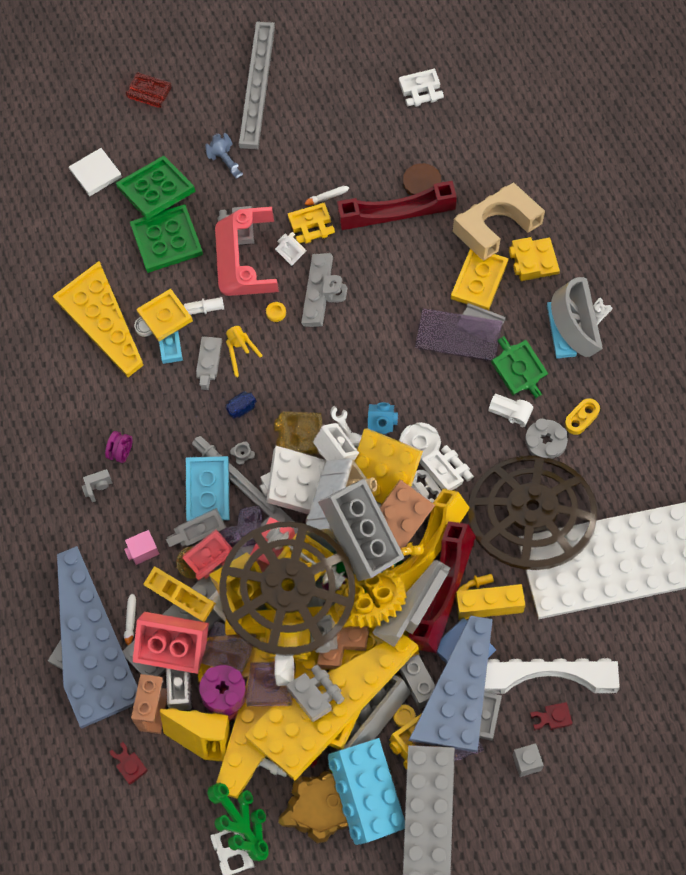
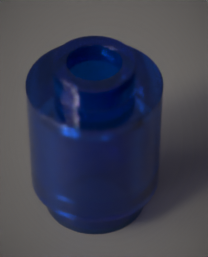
[225,391,257,419]

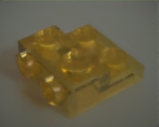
[274,411,323,454]

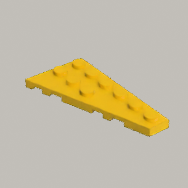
[53,261,144,377]

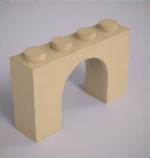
[453,182,545,261]

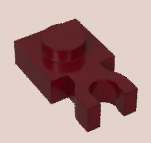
[530,702,573,731]
[109,742,148,785]

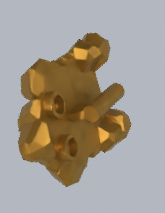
[278,768,349,843]

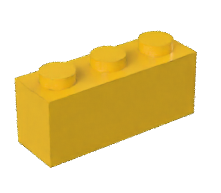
[456,584,525,620]

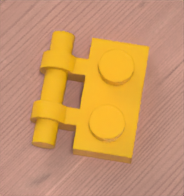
[288,203,335,244]

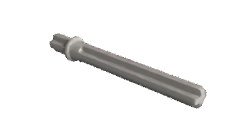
[192,436,278,516]

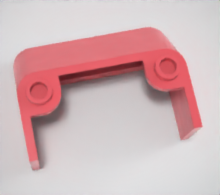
[215,207,279,296]

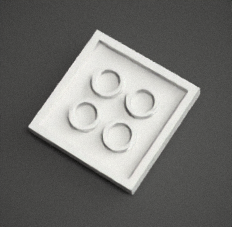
[266,446,326,514]

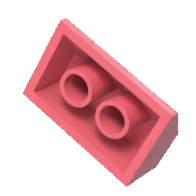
[133,612,209,674]

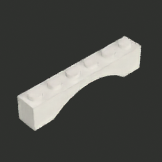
[484,658,619,694]

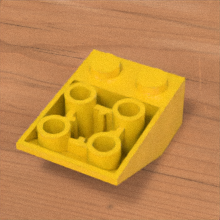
[160,708,231,761]

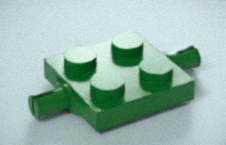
[491,336,548,399]

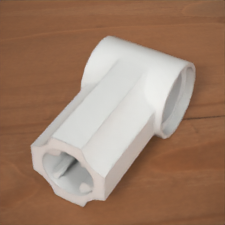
[489,394,533,427]

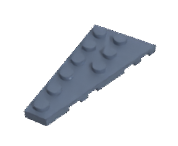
[408,616,493,752]

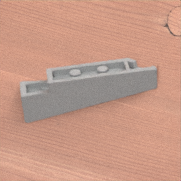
[373,560,450,647]

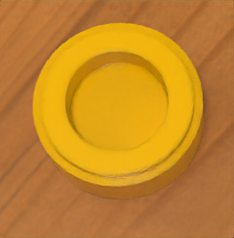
[266,302,286,322]
[393,705,416,727]

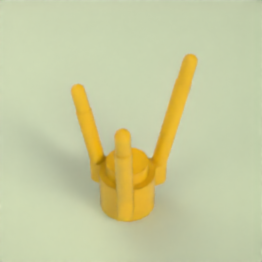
[226,326,262,377]

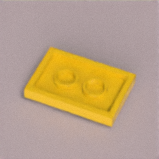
[451,249,509,311]

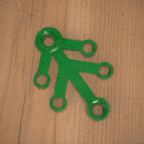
[207,783,269,861]

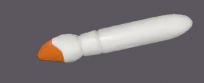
[305,186,349,206]
[124,594,136,646]

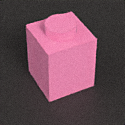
[124,530,160,565]

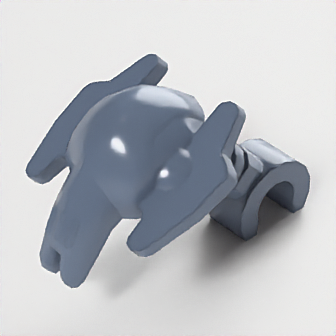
[205,133,243,179]

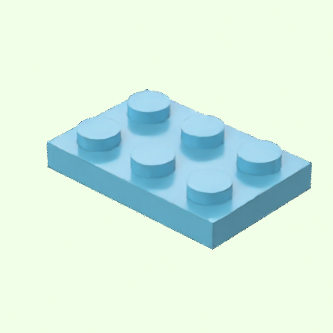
[186,456,230,521]

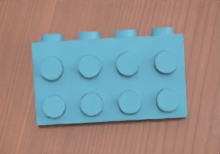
[328,738,405,845]

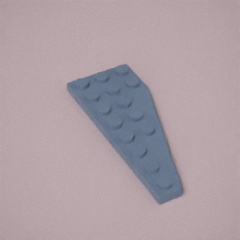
[57,546,138,729]

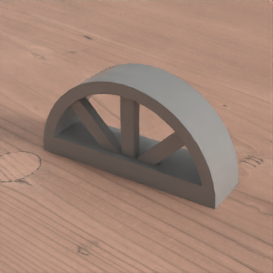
[551,277,603,357]

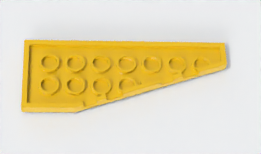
[217,633,319,798]
[245,634,419,781]

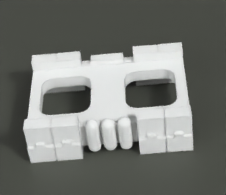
[211,830,255,875]

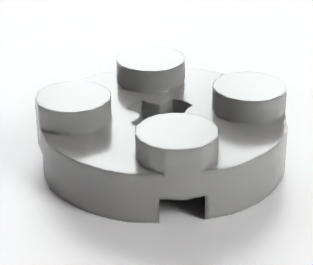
[525,418,568,459]

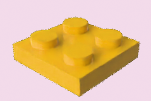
[137,289,193,342]

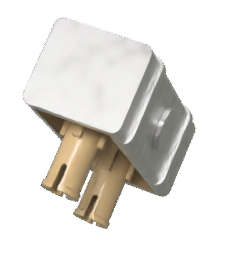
[306,459,377,552]

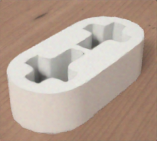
[412,470,441,503]

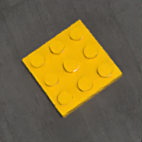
[354,428,423,503]

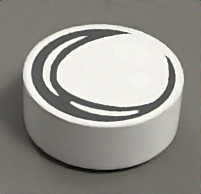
[134,317,152,337]

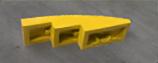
[143,566,216,622]

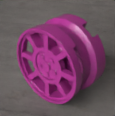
[105,431,132,463]

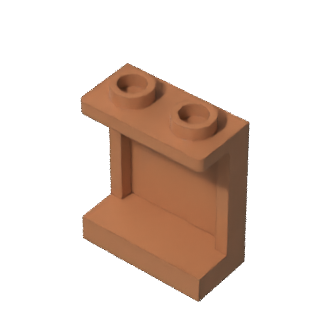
[131,674,167,734]

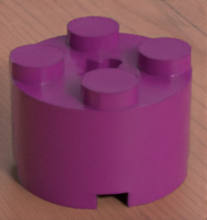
[199,665,246,716]

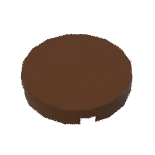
[403,163,441,195]

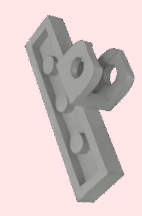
[301,253,347,327]

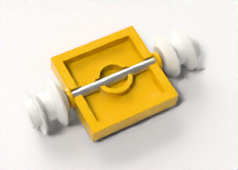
[266,528,346,589]

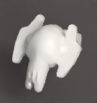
[330,406,362,451]

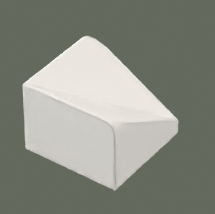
[275,655,294,686]

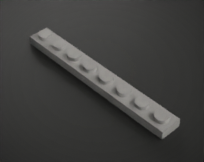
[239,22,275,149]

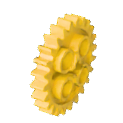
[334,569,407,628]

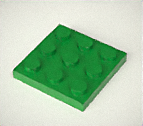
[116,156,196,220]
[130,204,203,273]

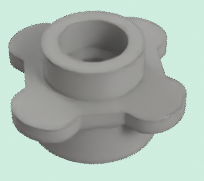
[230,442,255,465]

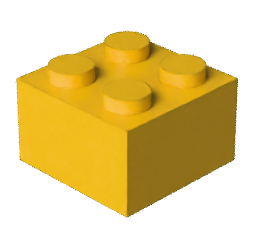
[209,553,262,613]

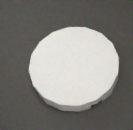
[399,423,441,462]

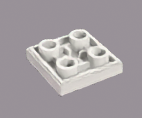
[69,148,122,196]

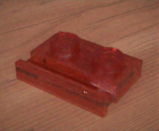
[126,72,172,108]

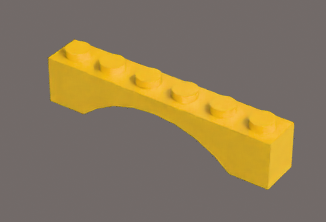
[388,489,469,592]

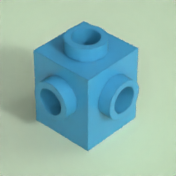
[368,402,398,434]

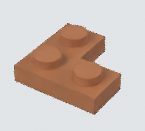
[317,626,369,669]

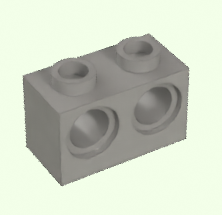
[399,654,435,709]

